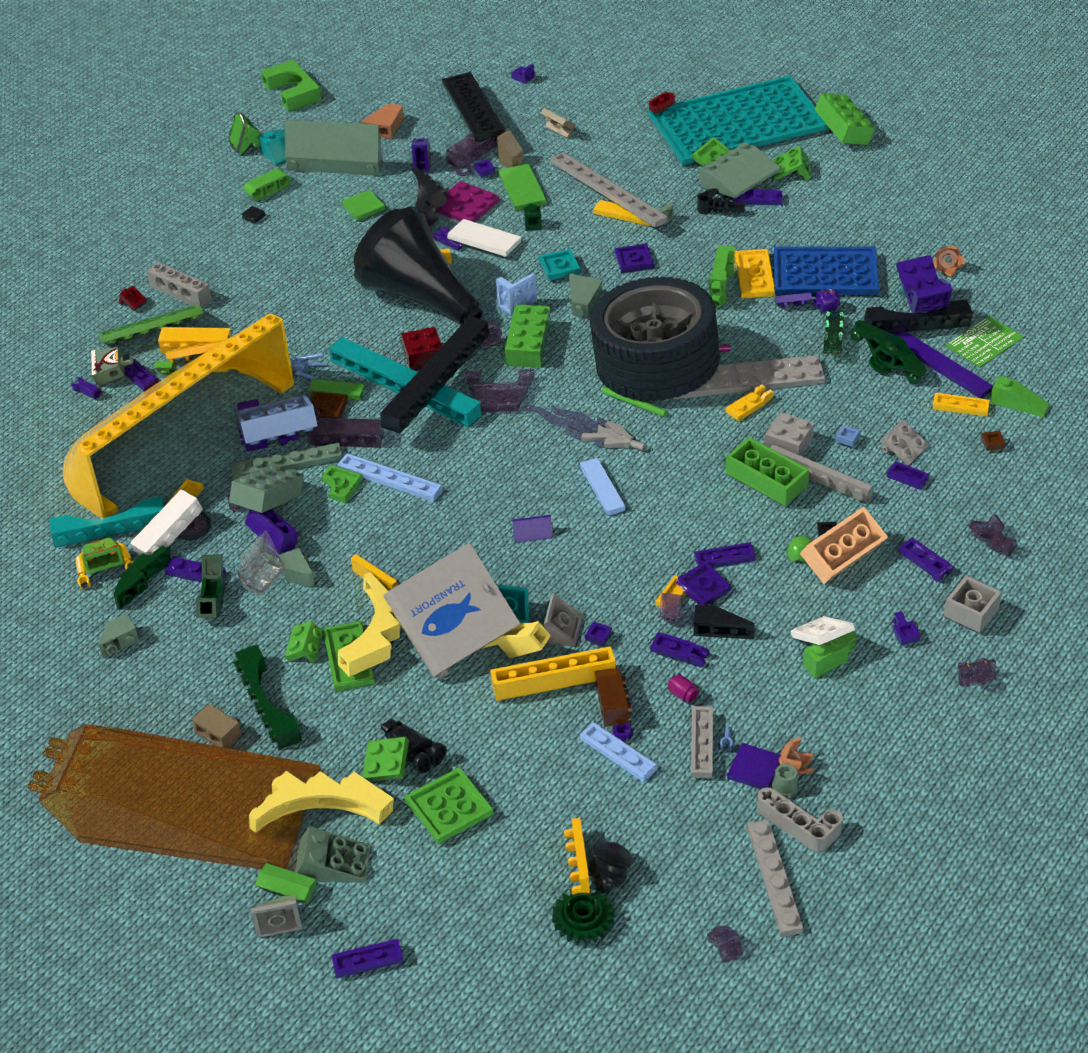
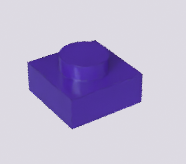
[474,159,495,177]
[585,621,612,647]

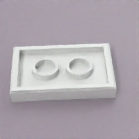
[790,616,855,645]

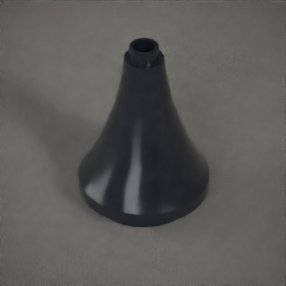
[354,206,483,324]

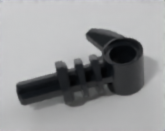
[697,188,745,214]

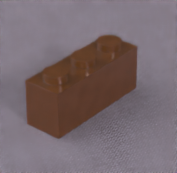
[595,668,632,727]

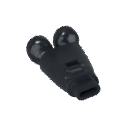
[381,719,447,773]

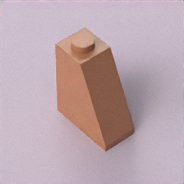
[361,103,404,139]

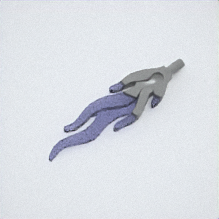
[523,406,646,451]

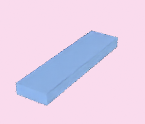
[580,458,625,516]
[580,722,657,782]

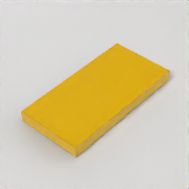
[735,249,776,298]

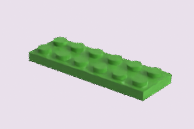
[97,305,203,344]

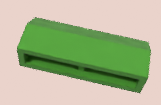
[255,863,316,904]

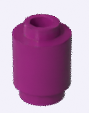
[668,674,699,703]

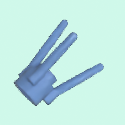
[291,353,328,380]

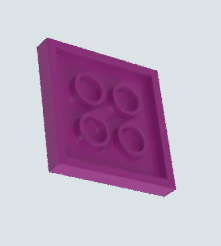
[437,181,500,222]

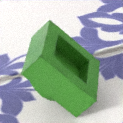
[154,361,177,375]

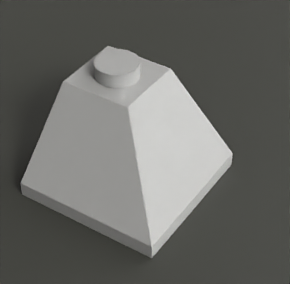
[251,895,302,938]

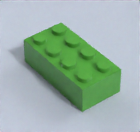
[814,93,875,145]
[505,304,550,368]
[725,437,809,506]

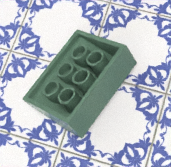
[699,143,781,198]

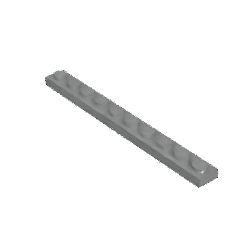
[551,152,668,227]

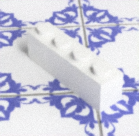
[130,489,203,556]

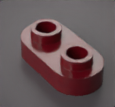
[649,92,675,114]

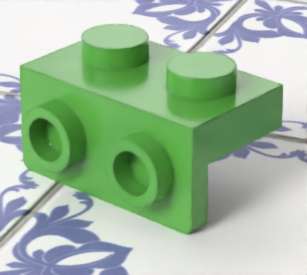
[284,620,323,663]

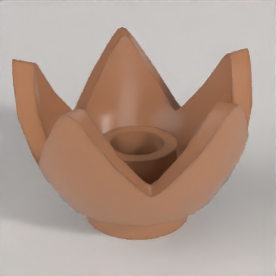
[934,246,965,277]
[779,737,814,774]

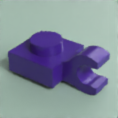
[893,611,921,645]

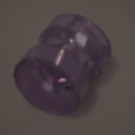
[990,532,1017,557]

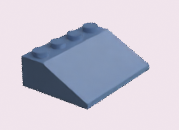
[235,395,318,445]

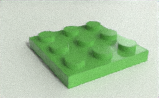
[404,767,494,844]

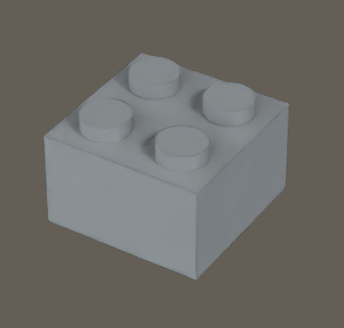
[764,412,814,456]
[944,576,1002,633]

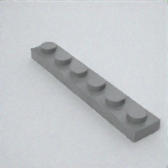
[770,445,872,504]
[747,820,803,937]

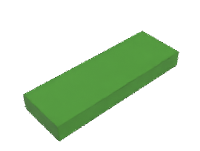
[308,378,365,400]

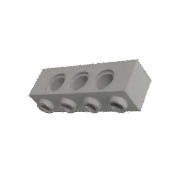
[146,262,212,307]

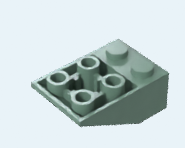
[295,826,370,883]

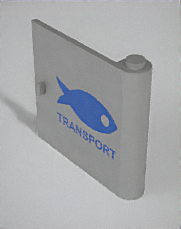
[384,542,520,680]

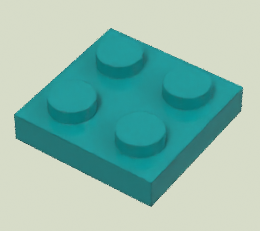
[538,249,581,281]

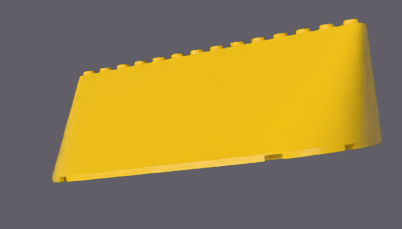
[63,314,294,518]

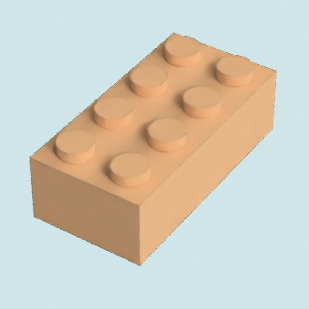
[800,507,888,584]

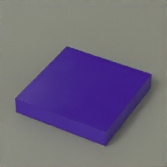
[614,244,654,273]
[676,561,732,605]
[727,743,781,789]

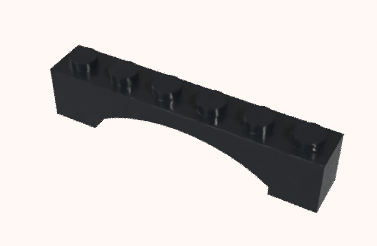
[864,300,973,333]

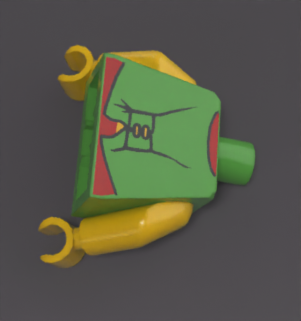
[76,538,133,589]

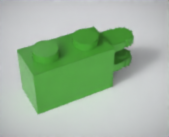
[803,631,857,678]

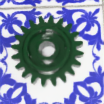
[552,887,615,945]

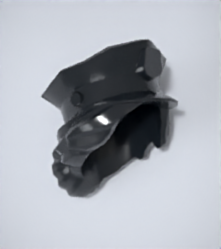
[589,841,635,894]

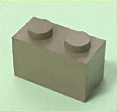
[191,704,242,751]

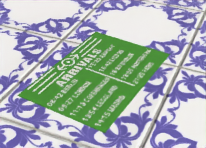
[944,316,1024,367]

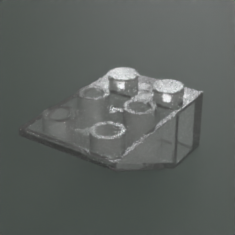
[238,530,286,595]

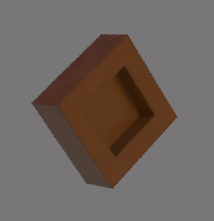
[981,431,1005,451]

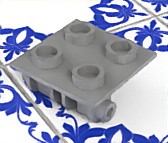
[881,419,929,466]

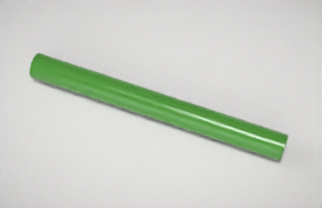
[602,386,667,417]

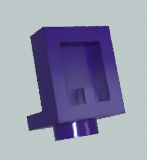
[511,64,535,84]

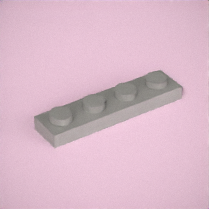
[691,706,713,778]

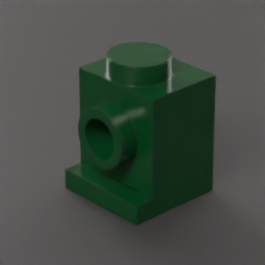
[524,204,542,231]

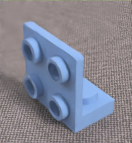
[496,273,537,316]

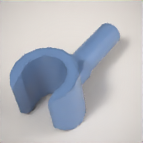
[720,727,733,751]

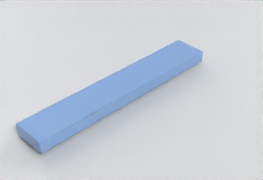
[337,453,443,502]

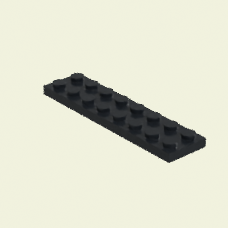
[442,72,505,142]

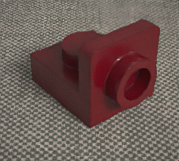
[118,286,147,311]

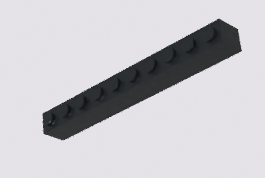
[380,316,490,434]

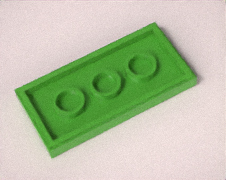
[498,163,546,211]
[323,621,375,692]

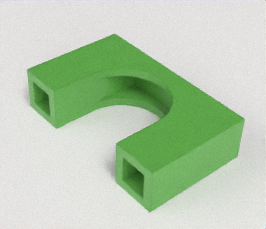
[261,60,322,112]

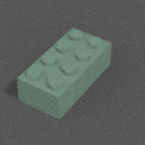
[229,463,304,513]

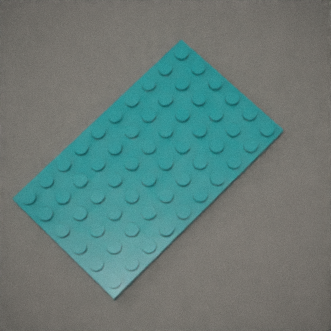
[647,75,829,166]

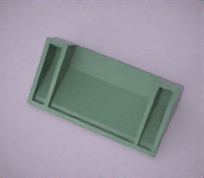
[285,120,383,175]

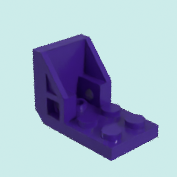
[896,255,952,313]

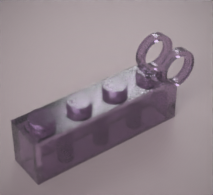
[446,134,498,176]
[307,408,384,448]

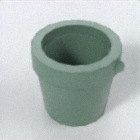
[771,764,800,799]

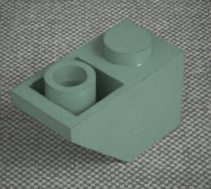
[277,548,316,587]
[98,614,139,658]

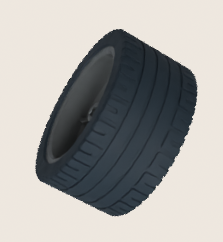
[590,277,720,401]

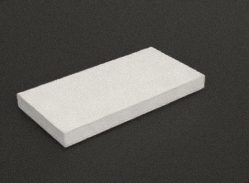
[447,219,522,257]

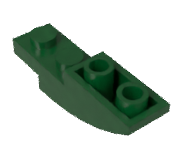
[114,545,171,610]

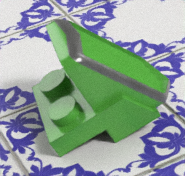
[228,111,261,155]

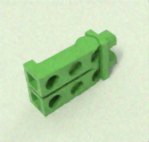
[709,245,735,308]

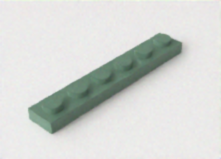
[230,443,342,480]

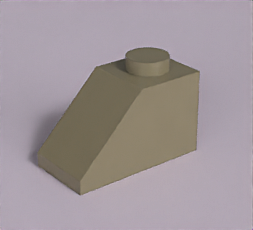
[497,130,524,168]

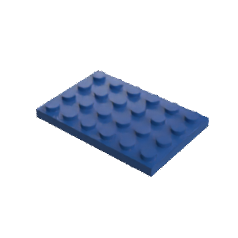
[774,246,879,295]

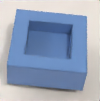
[835,425,860,447]

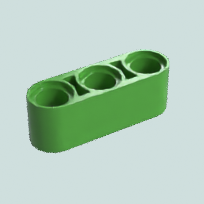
[243,168,291,201]

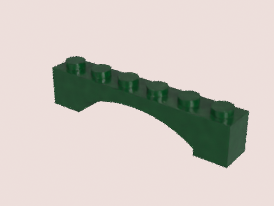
[233,644,302,750]

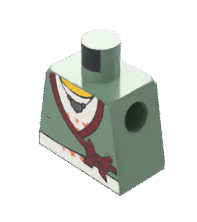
[91,347,133,386]

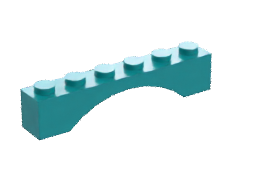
[49,496,165,547]

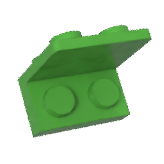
[772,146,811,181]

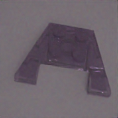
[465,369,535,412]

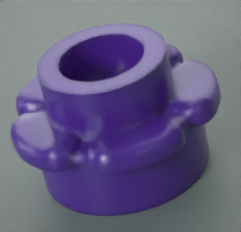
[612,723,633,741]

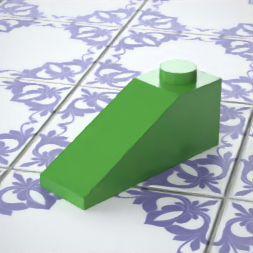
[991,376,1050,417]

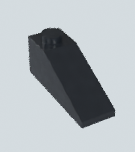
[694,605,755,640]

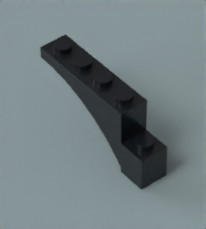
[412,167,448,226]

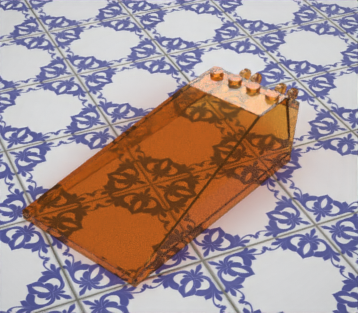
[27,724,321,870]

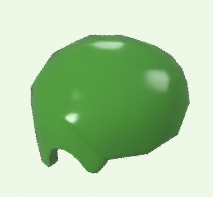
[787,536,814,564]

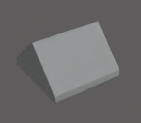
[544,593,583,646]

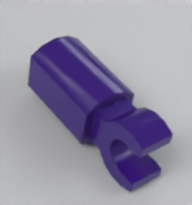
[71,377,102,400]

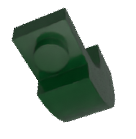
[196,555,225,618]

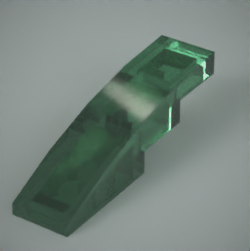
[823,311,844,355]

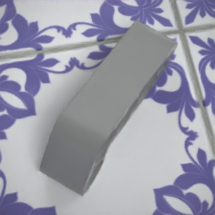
[757,787,843,852]

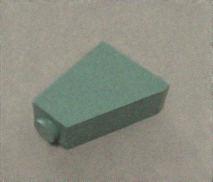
[569,273,603,318]

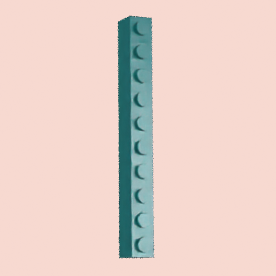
[329,337,481,427]

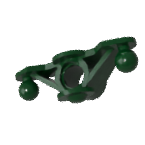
[851,320,927,384]

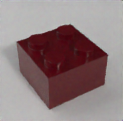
[401,327,442,370]

